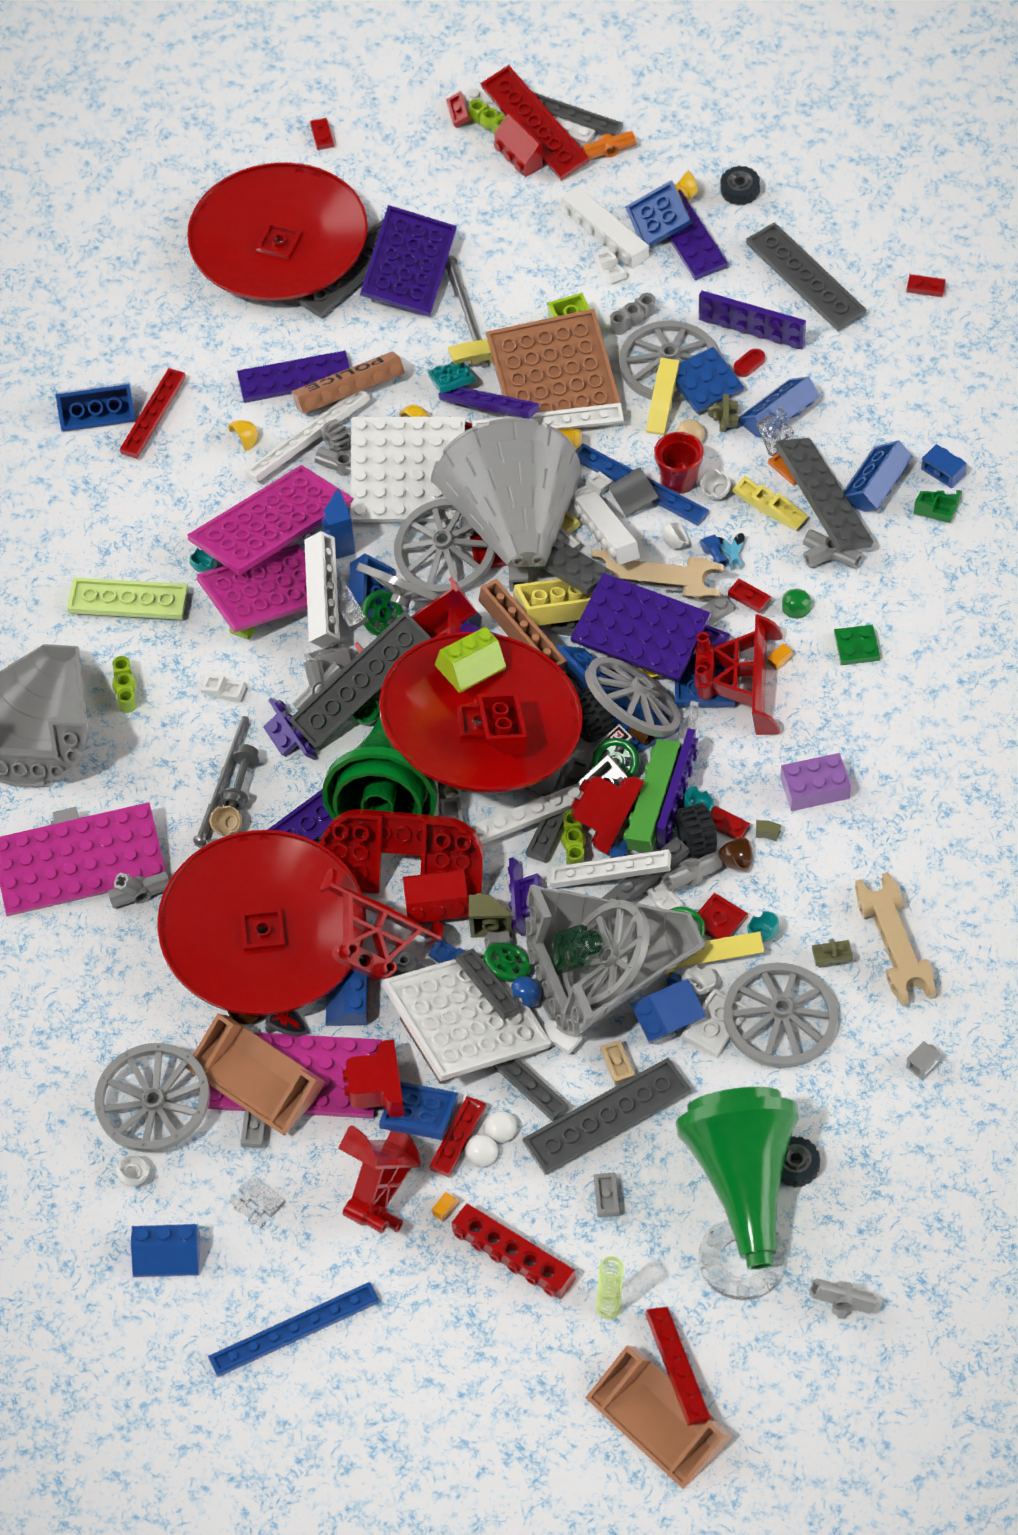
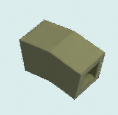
[756,820,781,841]

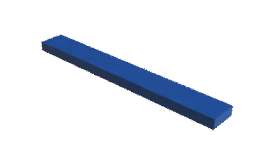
[576,443,709,526]
[208,1282,380,1378]

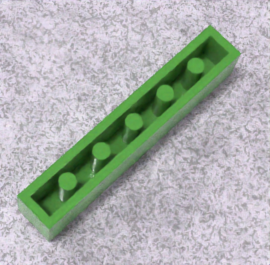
[624,739,682,853]

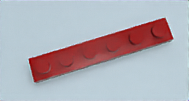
[120,368,186,459]
[645,1306,711,1426]

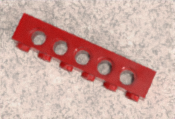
[451,1203,575,1300]

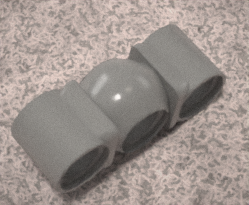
[610,293,655,335]

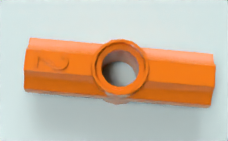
[581,131,636,160]

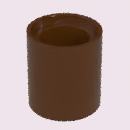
[629,728,655,746]

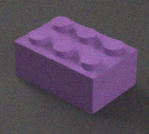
[780,753,851,811]

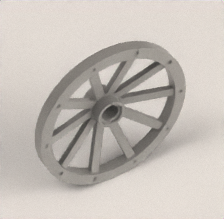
[619,320,719,402]
[394,498,496,595]
[356,563,441,607]
[585,657,681,737]
[561,900,650,1008]
[723,963,838,1068]
[94,1043,210,1152]

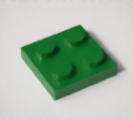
[834,624,880,665]

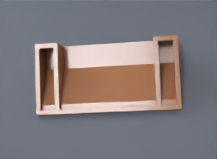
[186,1013,326,1136]
[585,1345,733,1489]

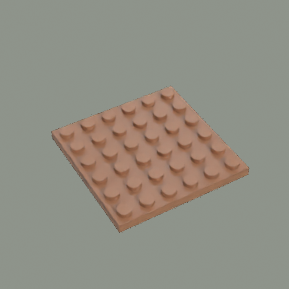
[486,309,623,416]

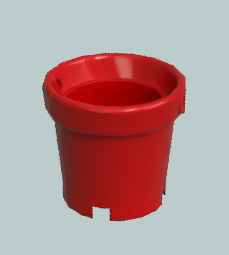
[654,432,704,494]

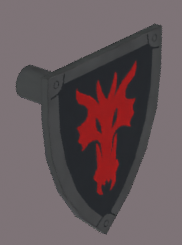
[265,1010,310,1036]

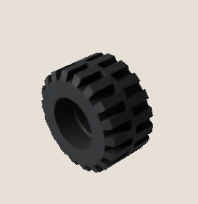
[577,688,614,743]
[676,803,717,858]

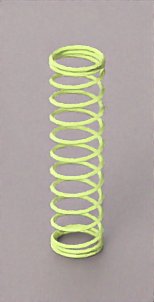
[596,1256,624,1319]

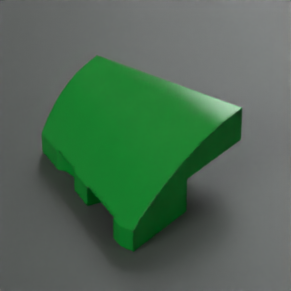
[913,490,962,523]

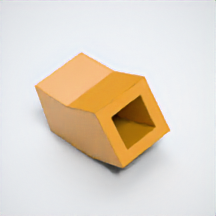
[767,643,793,670]
[432,1191,459,1222]

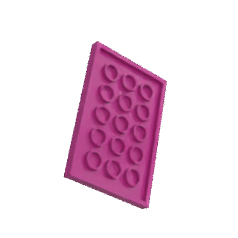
[196,544,308,633]

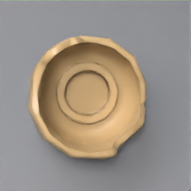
[676,419,705,442]
[209,806,243,836]

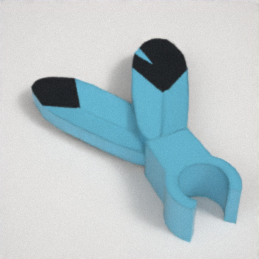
[718,533,745,570]

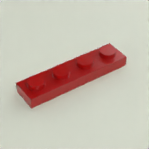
[429,1096,486,1178]

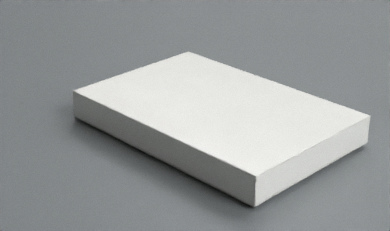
[681,988,750,1058]

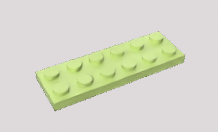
[67,577,188,620]

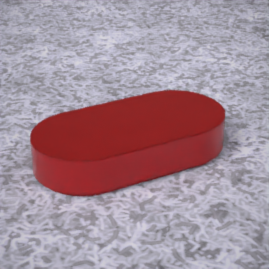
[734,348,765,377]

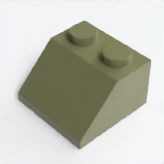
[469,893,512,938]

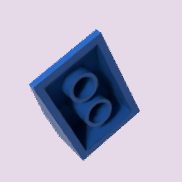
[630,978,706,1044]

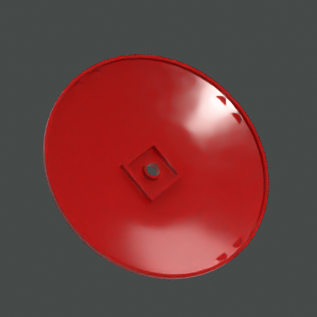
[187,162,368,301]
[379,632,582,793]
[157,830,366,1016]

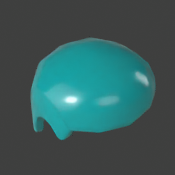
[189,548,219,573]
[683,786,714,812]
[747,911,779,942]

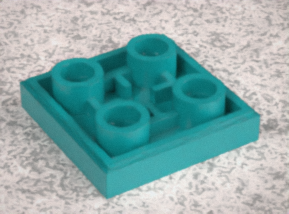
[428,361,475,394]

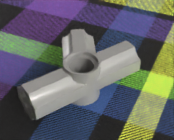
[315,447,351,476]
[803,529,862,568]
[292,658,342,710]
[662,852,722,891]
[107,871,169,908]
[809,1278,877,1319]

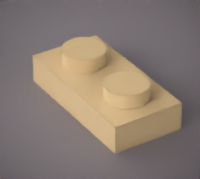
[600,1040,635,1085]

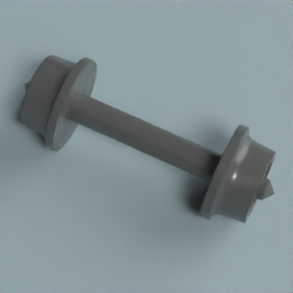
[222,744,259,810]

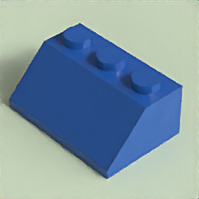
[322,490,356,559]
[348,553,394,618]
[325,958,369,1026]
[131,1224,200,1277]

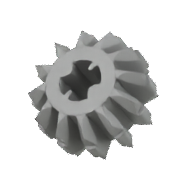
[321,419,350,452]

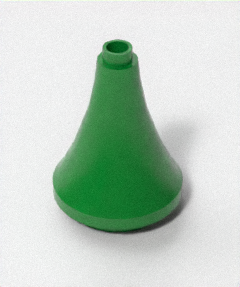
[322,716,437,819]
[676,1087,799,1270]

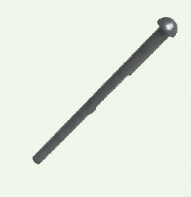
[445,255,488,368]
[193,716,249,848]

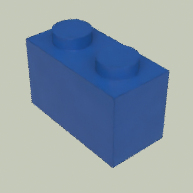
[921,444,967,488]

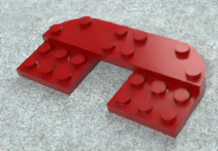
[319,809,485,902]

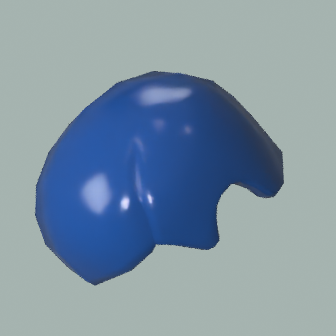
[511,976,542,1007]

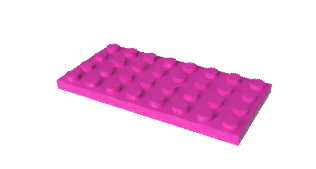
[187,465,353,576]
[0,802,166,917]
[208,1032,382,1119]

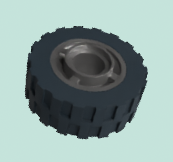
[720,165,760,205]
[780,1136,820,1187]

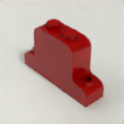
[570,776,644,854]
[342,1039,404,1117]

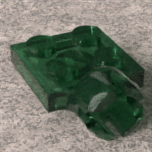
[551,924,603,975]

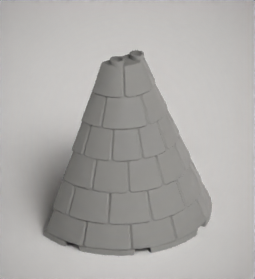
[431,418,581,567]
[0,644,89,787]
[526,884,705,1036]

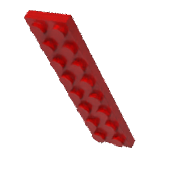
[480,65,590,180]

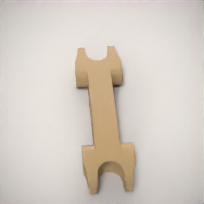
[590,550,725,600]
[855,872,936,1006]

